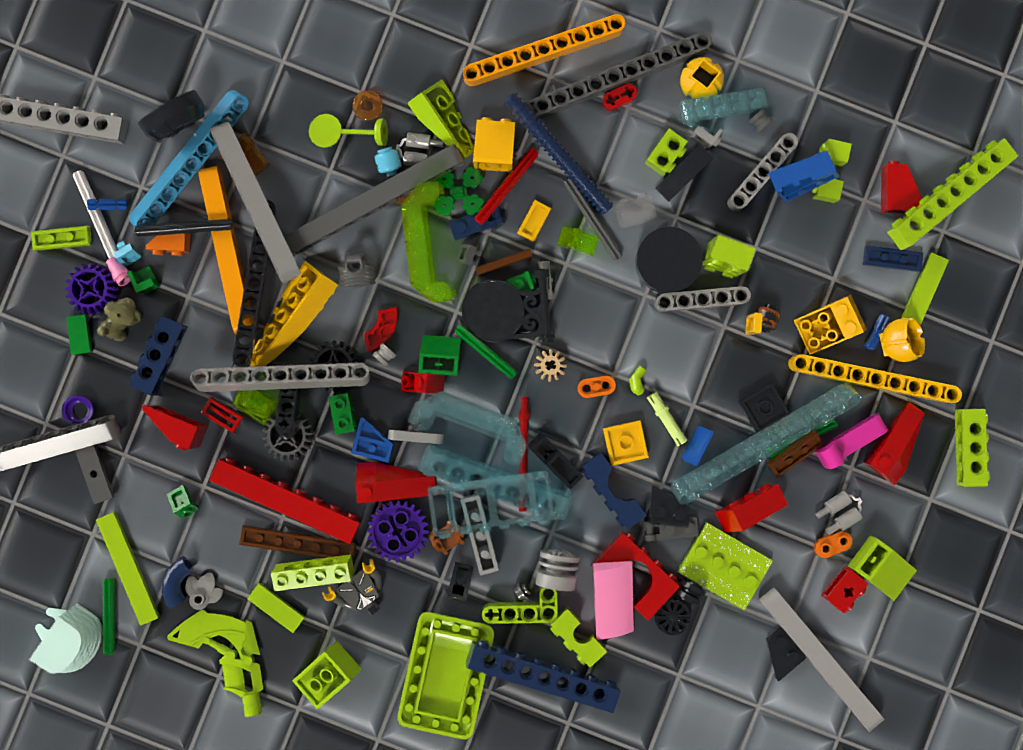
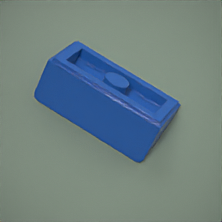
[681,426,714,466]

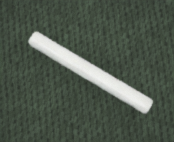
[73,170,118,259]

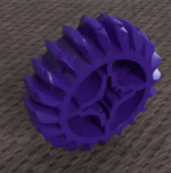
[64,263,119,315]

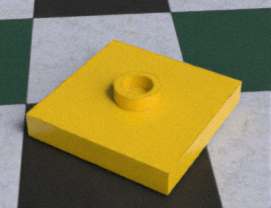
[603,420,649,466]

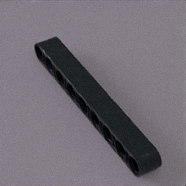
[232,200,276,368]

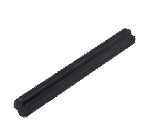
[134,219,233,237]

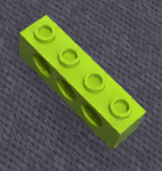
[955,409,990,487]
[271,554,354,591]

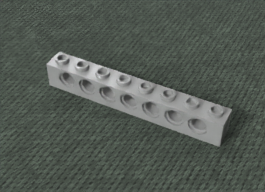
[0,94,129,144]

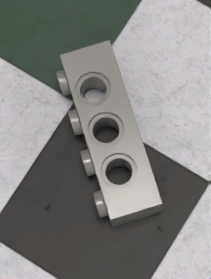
[460,493,499,576]

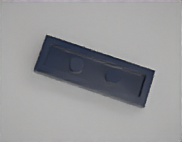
[862,245,923,272]

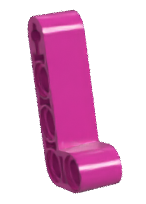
[815,413,888,469]

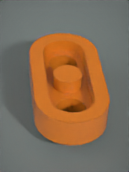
[577,376,616,398]
[813,530,852,558]

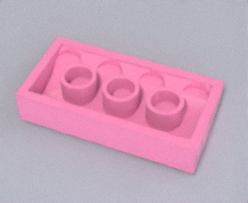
[593,561,634,640]

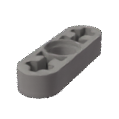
[388,430,444,444]

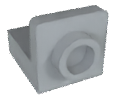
[691,125,723,150]

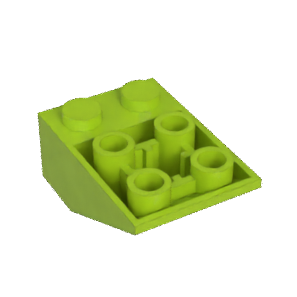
[848,536,917,601]

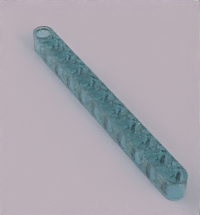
[670,382,861,505]

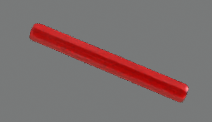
[475,148,538,225]

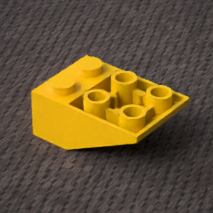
[794,295,867,355]

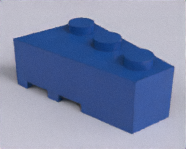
[768,151,840,203]

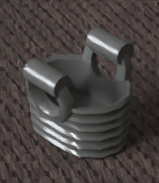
[337,252,376,287]

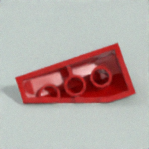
[863,402,925,486]

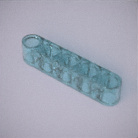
[678,88,769,123]

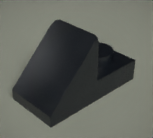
[447,562,474,602]

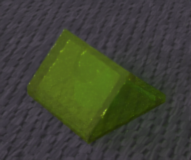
[233,380,278,426]

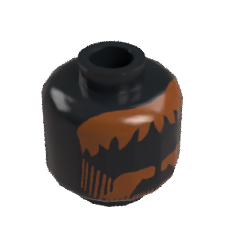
[755,304,781,333]

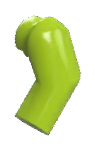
[629,366,647,395]

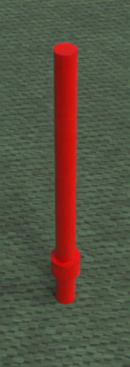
[518,397,530,512]

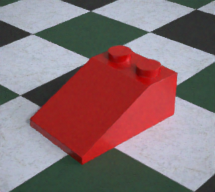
[141,404,208,451]

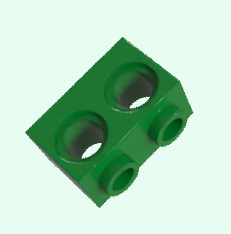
[329,393,357,435]

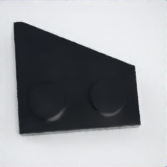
[649,486,690,528]
[766,627,806,682]

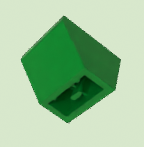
[418,335,461,376]

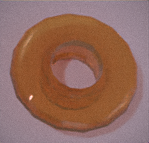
[353,90,383,121]

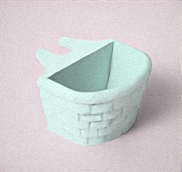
[29,603,103,674]

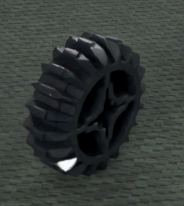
[309,340,360,392]

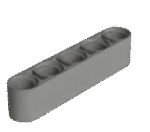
[727,133,798,212]
[654,286,751,312]

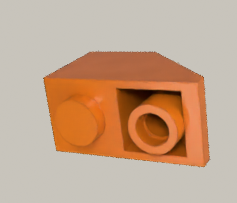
[146,233,191,256]

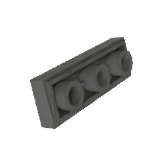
[75,444,114,504]

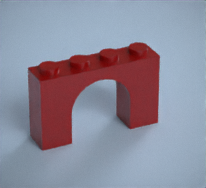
[590,531,680,620]

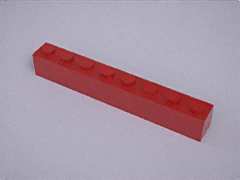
[209,457,362,544]

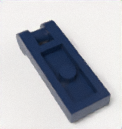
[449,206,505,241]

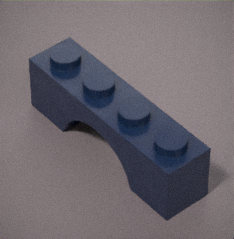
[581,452,647,529]

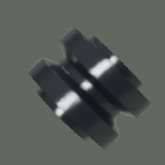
[676,578,707,605]

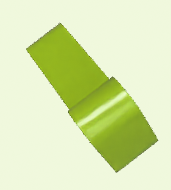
[482,587,558,624]

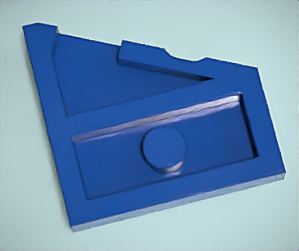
[351,418,394,463]

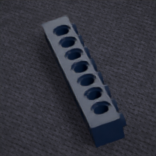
[465,640,621,713]

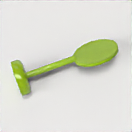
[309,114,388,148]

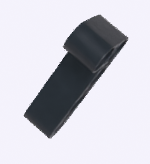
[264,362,302,440]

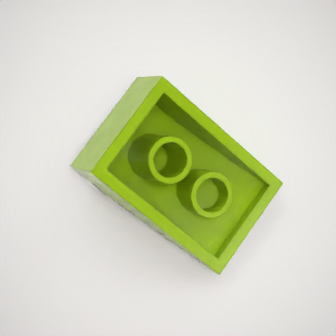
[292,640,362,710]

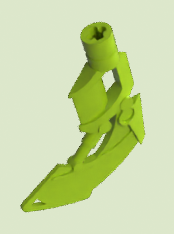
[167,609,263,717]

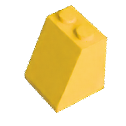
[473,117,515,172]

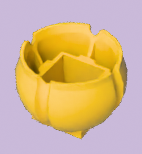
[680,57,724,102]
[879,318,925,362]

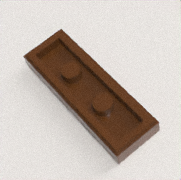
[476,249,532,277]
[766,429,824,478]

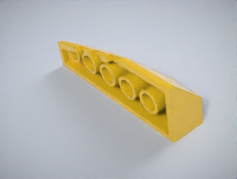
[251,261,338,367]

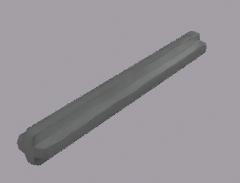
[564,179,622,261]

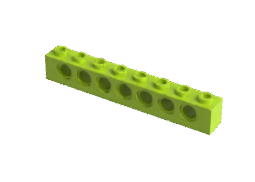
[887,138,1018,250]

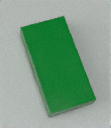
[66,314,93,355]

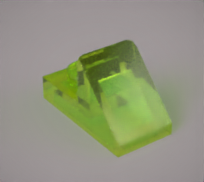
[557,227,599,256]

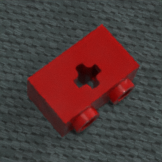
[821,566,868,614]

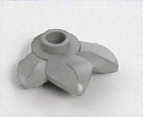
[185,573,223,610]

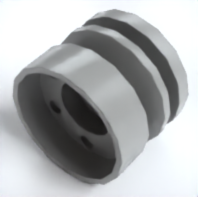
[536,549,580,591]

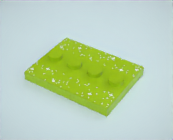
[677,521,773,611]

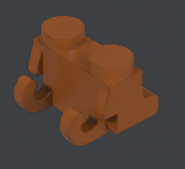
[429,519,465,555]

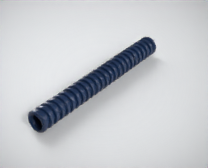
[504,92,613,215]

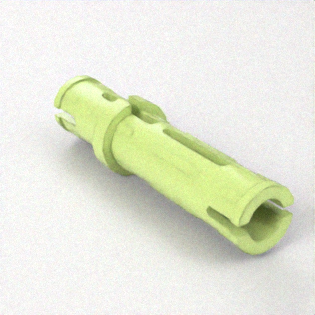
[647,391,688,446]

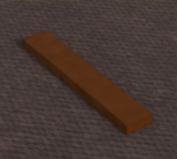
[239,525,357,562]

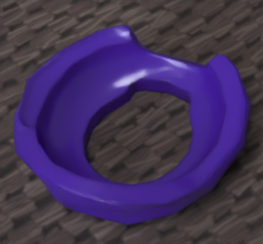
[62,395,94,424]

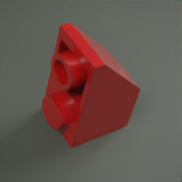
[401,372,445,394]

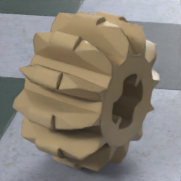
[534,349,567,382]

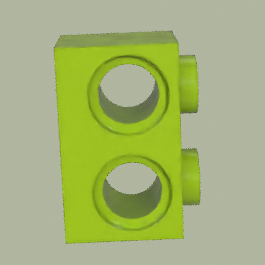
[645,128,688,176]

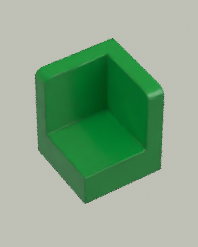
[127,266,160,295]

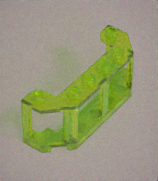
[401,181,457,303]

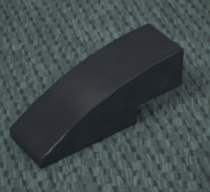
[655,145,713,202]
[527,432,584,489]

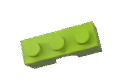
[811,139,852,203]
[550,605,607,667]

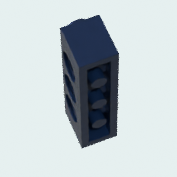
[130,316,188,396]

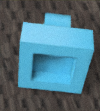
[113,241,142,267]

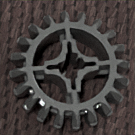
[262,410,315,461]

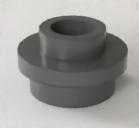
[514,582,531,601]

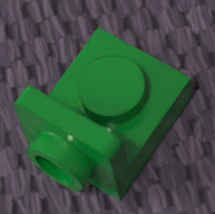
[506,271,537,291]
[167,485,199,518]

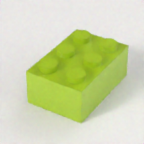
[702,235,756,279]

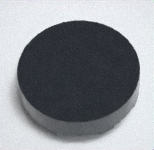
[138,90,205,143]
[635,227,703,293]

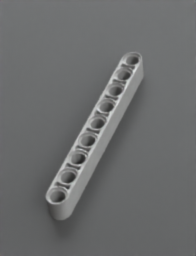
[210,122,301,283]
[191,363,370,392]
[759,587,884,732]

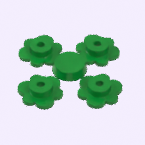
[433,167,484,216]

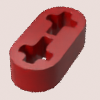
[602,84,637,111]

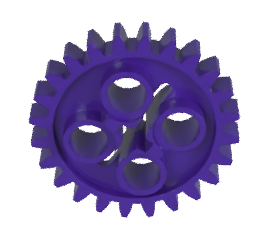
[366,499,430,563]

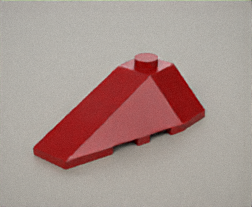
[356,461,436,503]

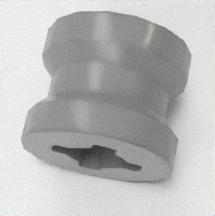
[372,343,397,367]

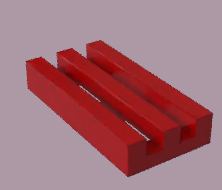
[201,397,244,433]

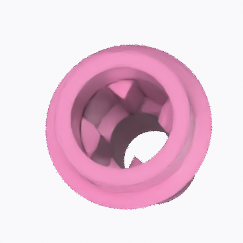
[106,257,131,286]

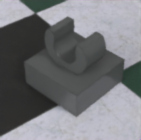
[456,244,481,266]

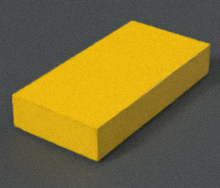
[517,200,552,243]
[745,313,763,335]

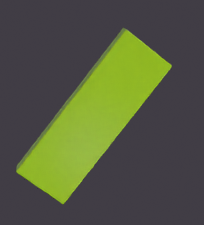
[31,226,92,251]
[247,582,306,633]

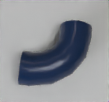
[162,556,193,609]

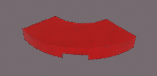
[364,306,398,352]

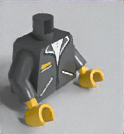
[322,559,382,616]

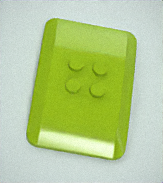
[397,612,494,739]

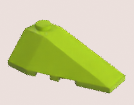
[408,80,474,160]

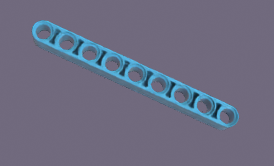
[129,90,249,227]

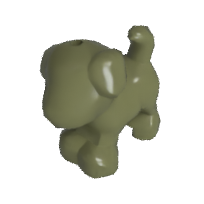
[97,298,142,342]

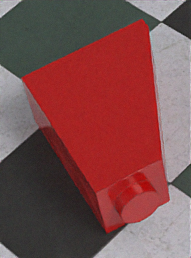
[881,161,922,213]

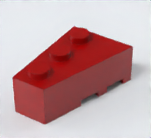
[715,483,788,532]

